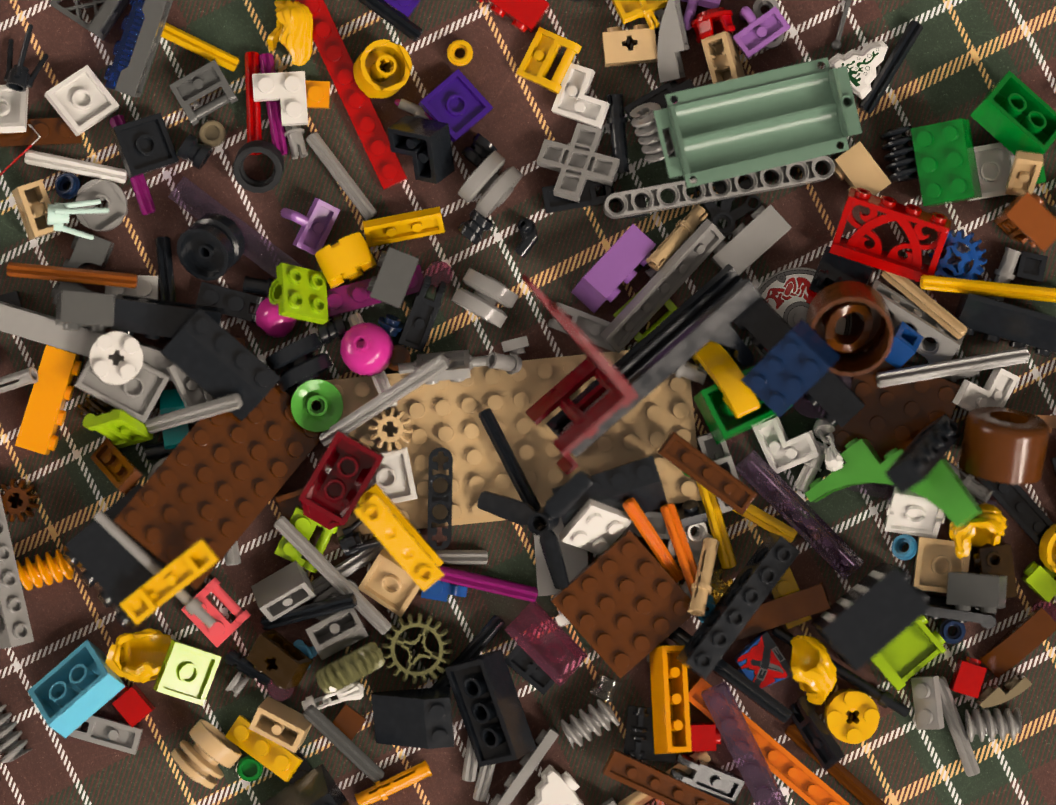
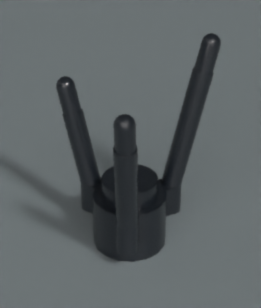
[4,24,49,92]
[338,518,383,556]

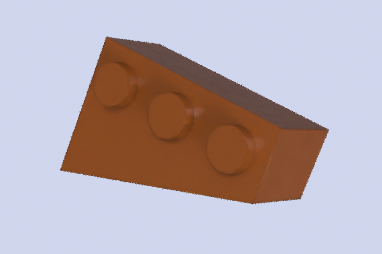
[993,192,1056,252]

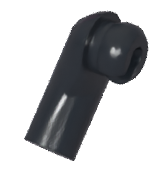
[514,218,538,258]

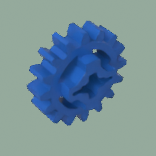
[929,229,987,280]

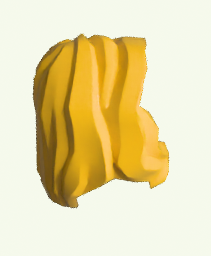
[266,0,313,66]
[949,503,1007,560]
[105,628,173,683]
[790,635,837,705]

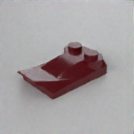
[298,430,385,530]

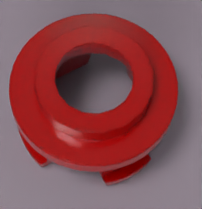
[690,7,735,43]

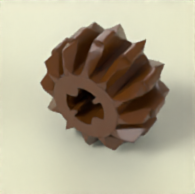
[0,478,40,522]

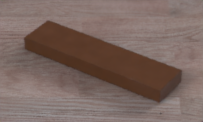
[657,431,758,515]
[734,582,832,641]

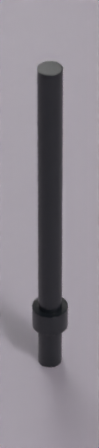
[771,626,910,718]

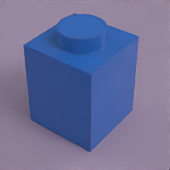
[885,321,923,369]

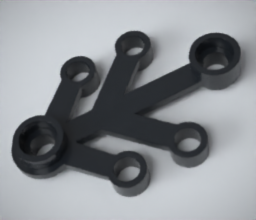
[694,173,766,236]

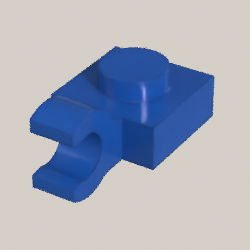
[421,581,468,602]

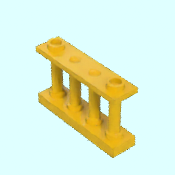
[354,482,444,592]

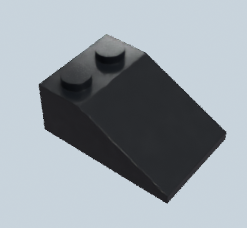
[371,686,454,749]

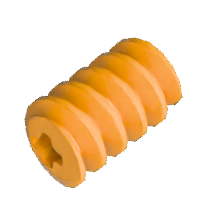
[16,549,74,591]

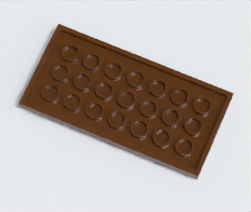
[113,384,324,590]

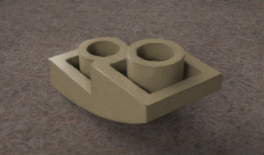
[976,675,1032,708]

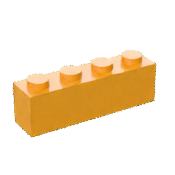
[15,345,82,455]
[649,645,692,754]

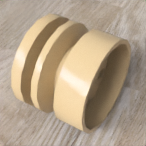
[171,719,242,789]

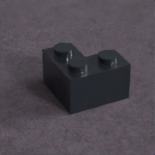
[388,115,455,184]

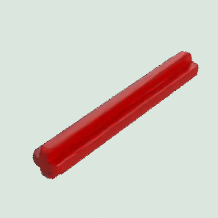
[245,51,262,155]

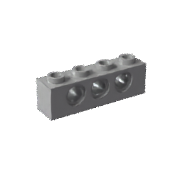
[855,279,964,363]

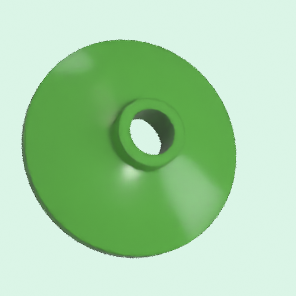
[291,379,343,432]

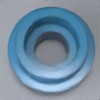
[891,534,918,561]

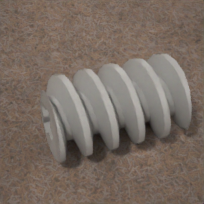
[629,102,674,163]
[560,699,620,749]
[0,704,32,763]
[965,708,1022,742]

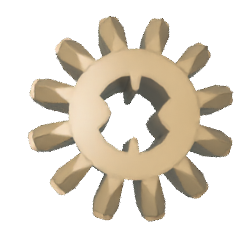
[368,407,413,452]

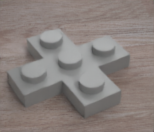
[536,123,620,202]

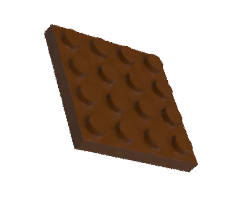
[827,348,961,462]
[550,530,692,679]

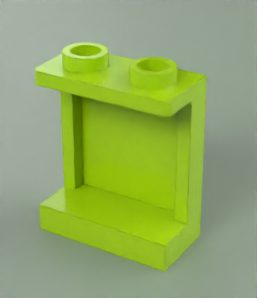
[871,615,946,691]

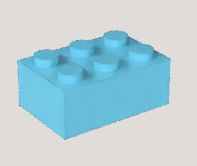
[28,640,125,738]

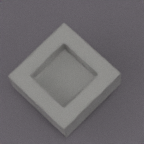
[501,335,529,355]

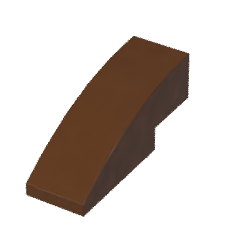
[979,606,1056,678]

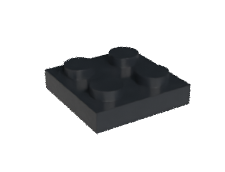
[111,113,179,179]

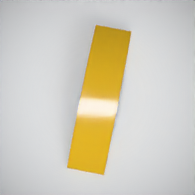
[691,341,760,419]
[120,539,219,625]

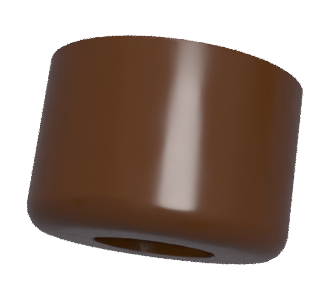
[806,280,893,376]
[958,407,1050,484]

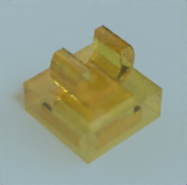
[710,569,733,604]

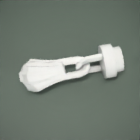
[813,418,844,472]
[301,682,365,711]

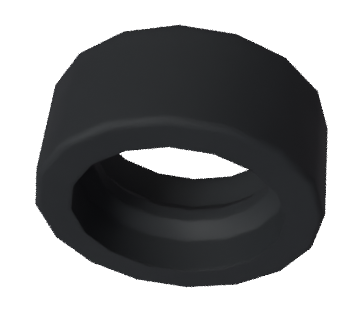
[233,140,284,193]

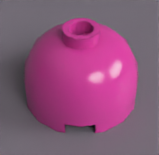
[340,323,394,376]

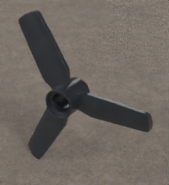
[477,470,594,589]

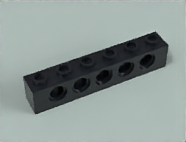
[676,532,800,679]

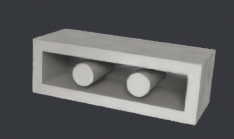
[711,204,792,275]

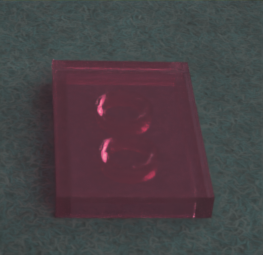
[505,602,588,687]

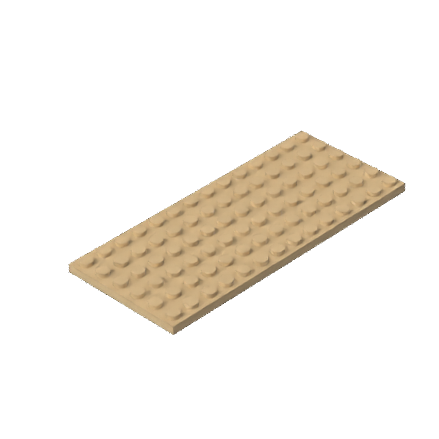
[325,350,702,537]

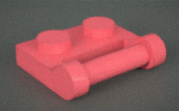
[181,577,251,647]

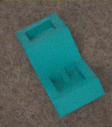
[160,389,191,450]

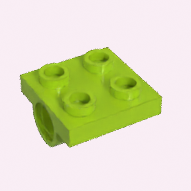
[269,263,329,325]

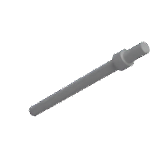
[93,510,216,628]

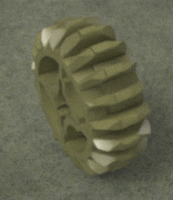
[382,613,453,684]
[315,642,385,694]

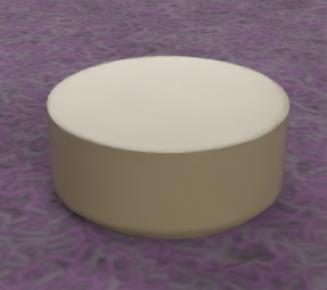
[199,120,226,147]

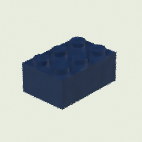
[742,319,840,418]

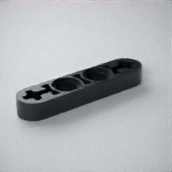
[427,447,453,550]

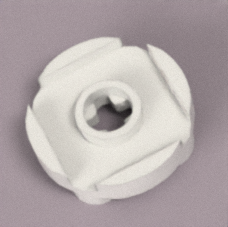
[89,331,143,385]

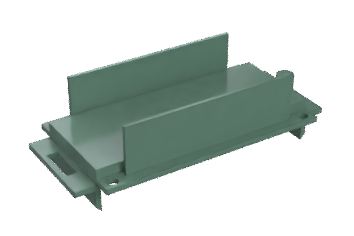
[653,57,862,188]

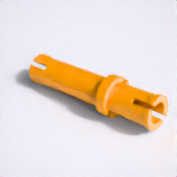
[354,760,433,805]

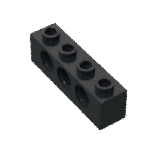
[885,413,962,494]

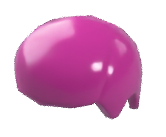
[256,297,297,338]

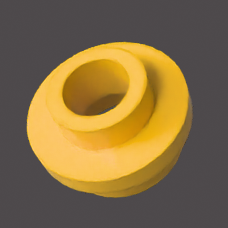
[447,40,473,66]

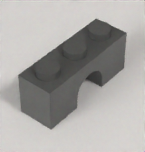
[51,230,115,305]

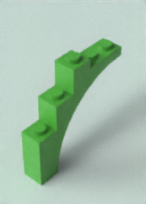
[804,438,983,527]

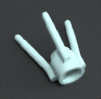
[47,199,109,240]

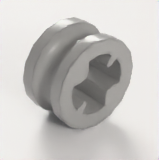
[226,671,250,698]

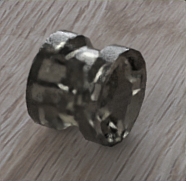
[590,673,621,703]

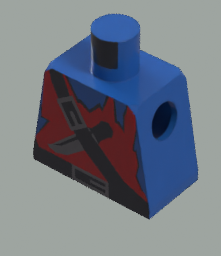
[734,631,793,690]

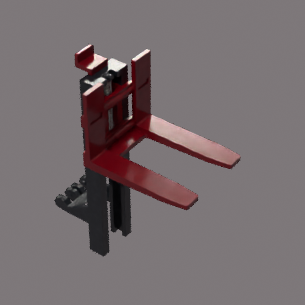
[520,264,761,475]

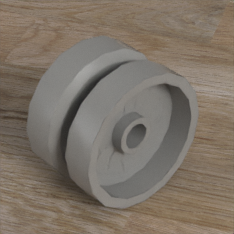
[458,151,523,218]
[451,268,519,328]

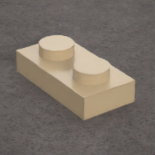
[1005,151,1043,196]

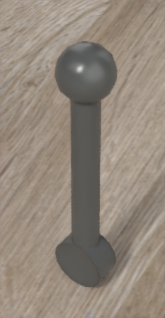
[831,0,852,50]

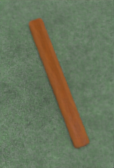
[6,262,138,288]

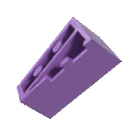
[571,224,656,313]

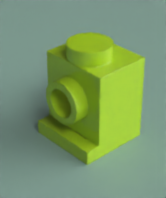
[1021,561,1056,602]

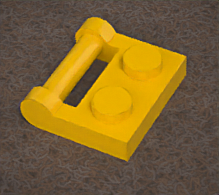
[516,27,582,94]

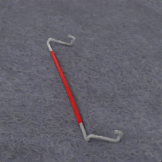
[0,124,41,176]

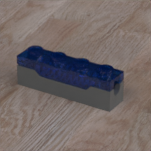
[104,0,173,97]

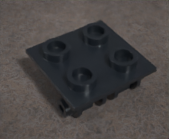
[809,246,873,313]
[624,705,676,763]

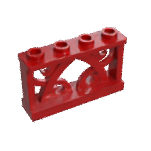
[829,188,952,282]

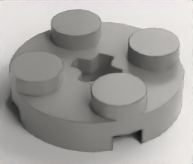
[75,179,128,232]

